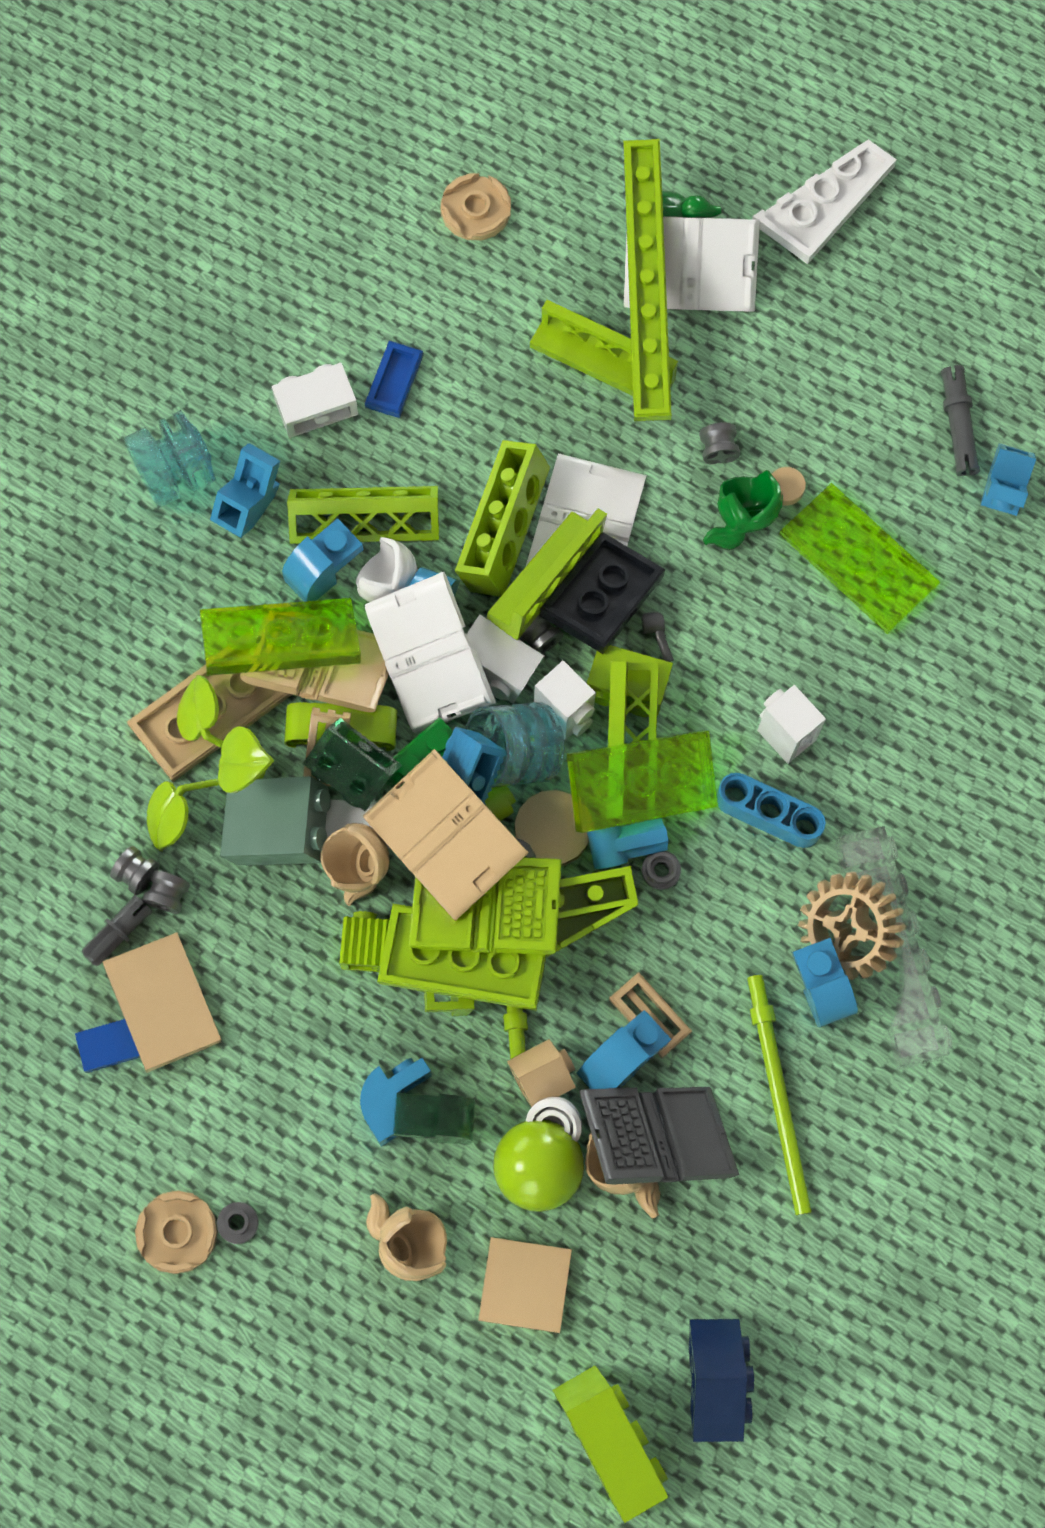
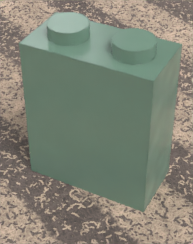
[220,776,331,866]

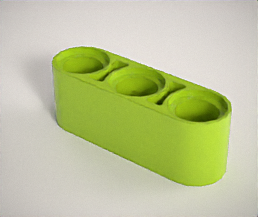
[284,702,397,751]

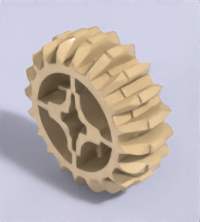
[797,872,906,980]

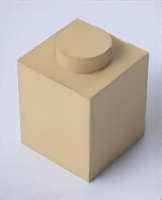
[507,1039,576,1108]

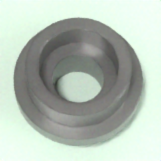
[642,851,681,890]
[217,1202,258,1244]

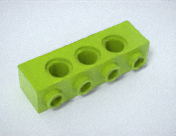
[455,440,550,597]

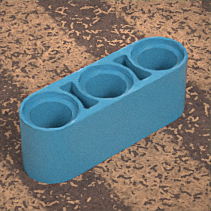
[716,773,826,848]

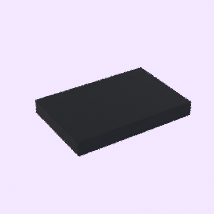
[539,532,666,654]

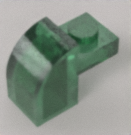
[393,1093,475,1145]

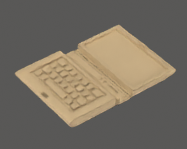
[240,608,389,712]
[363,749,529,921]

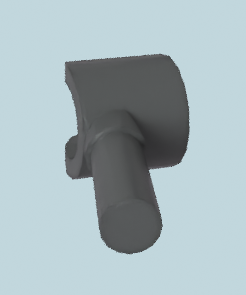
[641,612,674,662]

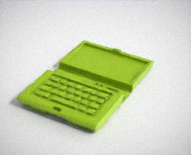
[409,857,562,955]

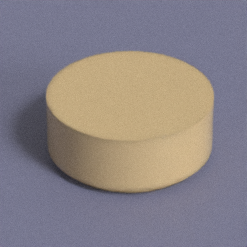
[772,467,806,506]

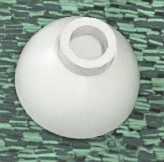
[526,1097,582,1142]

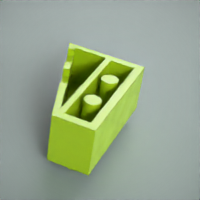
[546,866,639,958]
[552,1366,668,1523]

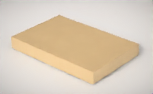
[102,932,221,1073]

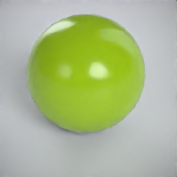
[493,1119,584,1212]

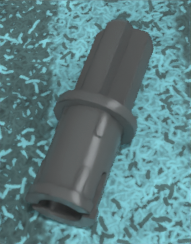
[82,895,152,966]

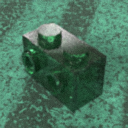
[303,718,402,812]

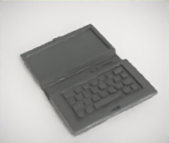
[580,1087,739,1185]

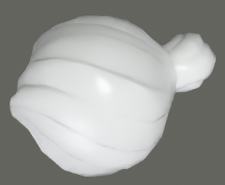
[356,537,418,602]

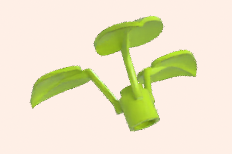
[147,675,274,852]

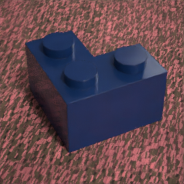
[688,1319,754,1442]

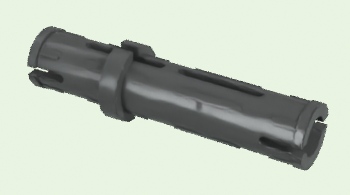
[941,365,980,476]

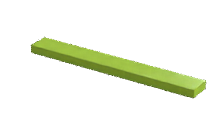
[623,139,672,421]

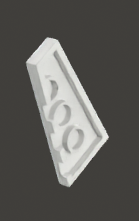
[752,139,897,264]

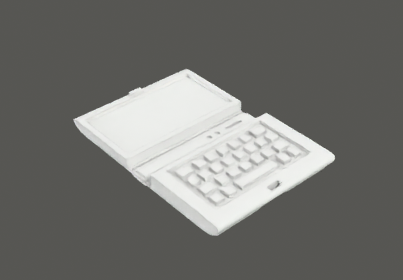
[624,217,760,312]
[526,453,647,566]
[365,572,496,733]

